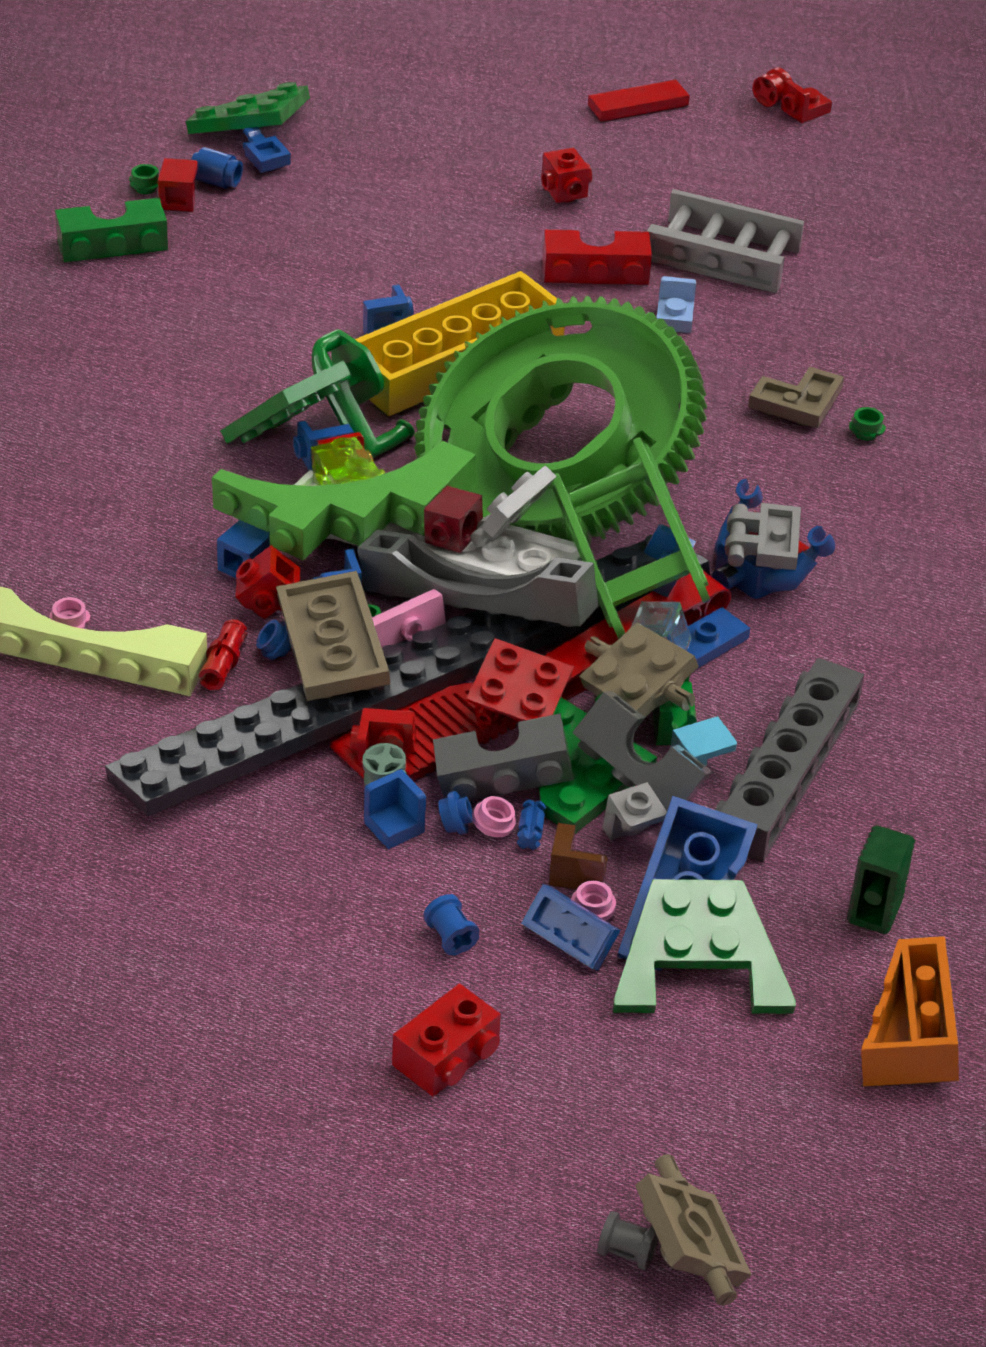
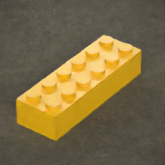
[355,271,565,416]

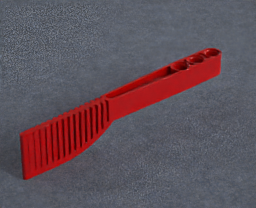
[330,570,731,782]

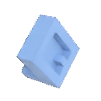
[657,276,696,333]

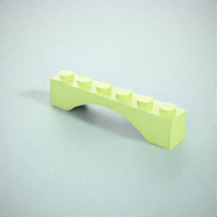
[0,587,207,696]

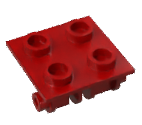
[466,638,574,725]

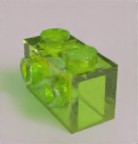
[311,437,385,486]

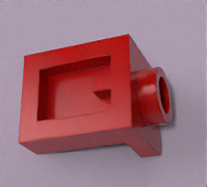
[781,80,832,123]
[350,708,416,767]

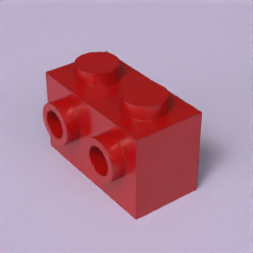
[392,983,501,1097]

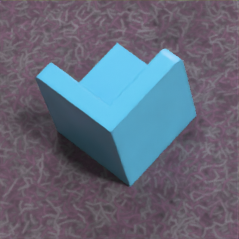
[670,716,737,766]

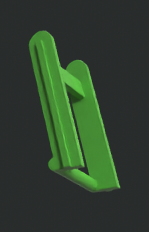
[552,437,711,639]

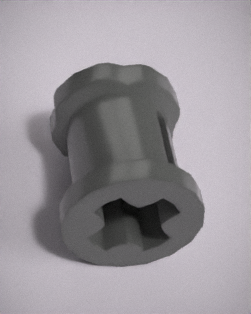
[597,1211,659,1270]

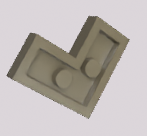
[748,367,844,428]

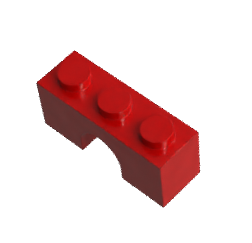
[542,229,652,285]

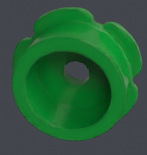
[129,164,159,194]
[849,407,886,441]

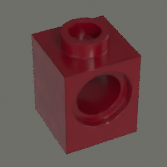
[424,486,483,553]

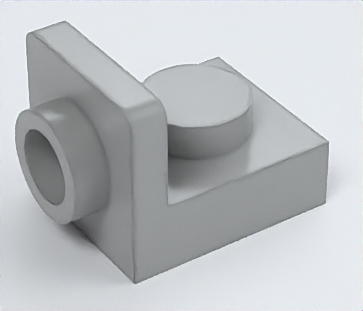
[602,782,667,841]

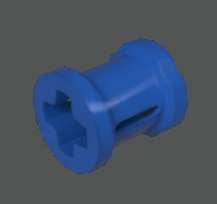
[423,894,480,955]

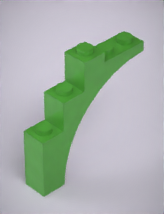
[212,441,476,560]

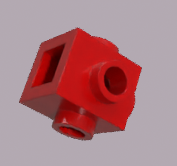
[541,147,592,203]
[235,545,300,620]

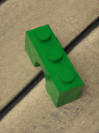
[55,198,168,262]

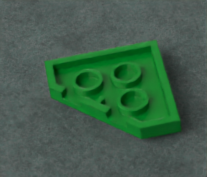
[185,82,310,134]
[538,697,657,834]

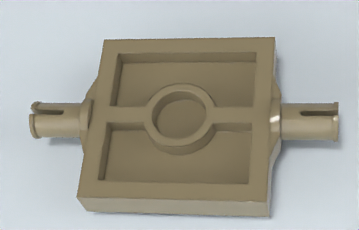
[579,623,699,717]
[635,1154,752,1306]

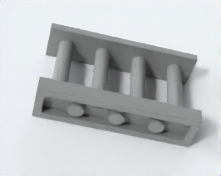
[647,189,804,293]

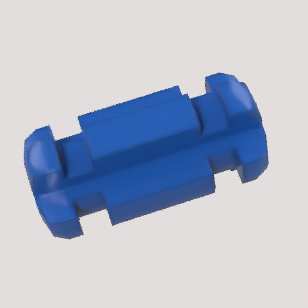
[517,799,546,850]

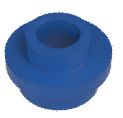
[256,620,292,660]
[438,791,473,835]

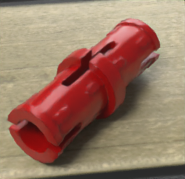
[198,619,248,690]

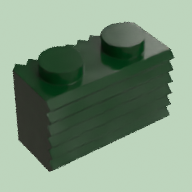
[847,825,916,934]

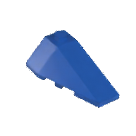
[617,796,758,971]

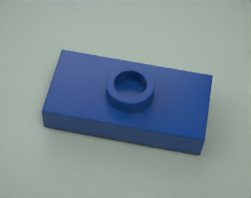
[667,607,750,669]
[521,884,621,970]

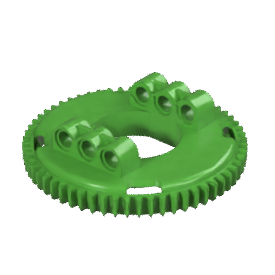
[414,295,707,545]

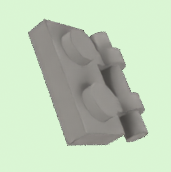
[470,466,557,547]
[725,503,801,570]

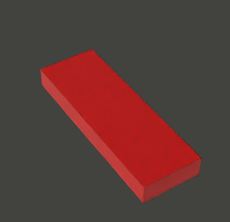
[588,79,690,122]

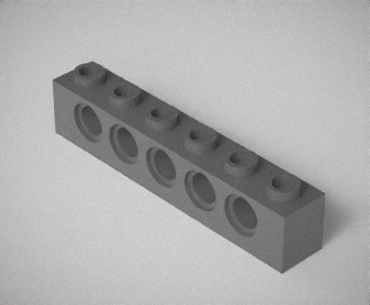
[715,658,864,862]

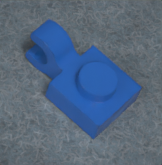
[243,127,291,173]

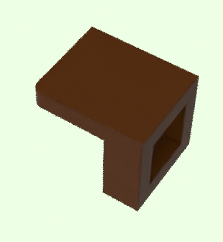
[549,823,608,890]

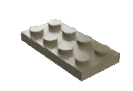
[276,571,391,701]

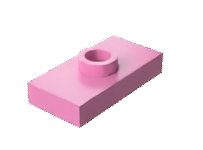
[372,589,446,647]

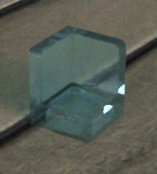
[631,601,691,651]

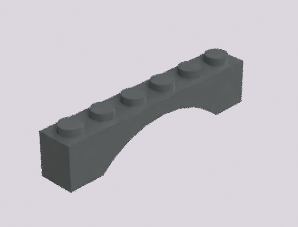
[357,529,598,627]

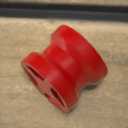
[752,67,792,107]

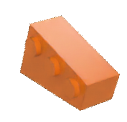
[861,936,959,1087]

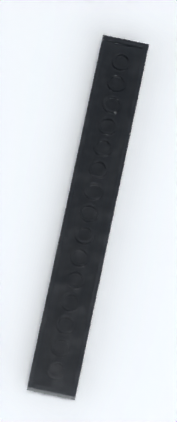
[105,534,710,816]

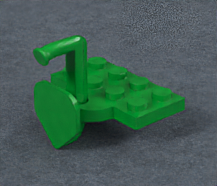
[220,329,415,460]

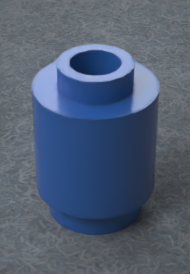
[191,147,243,189]

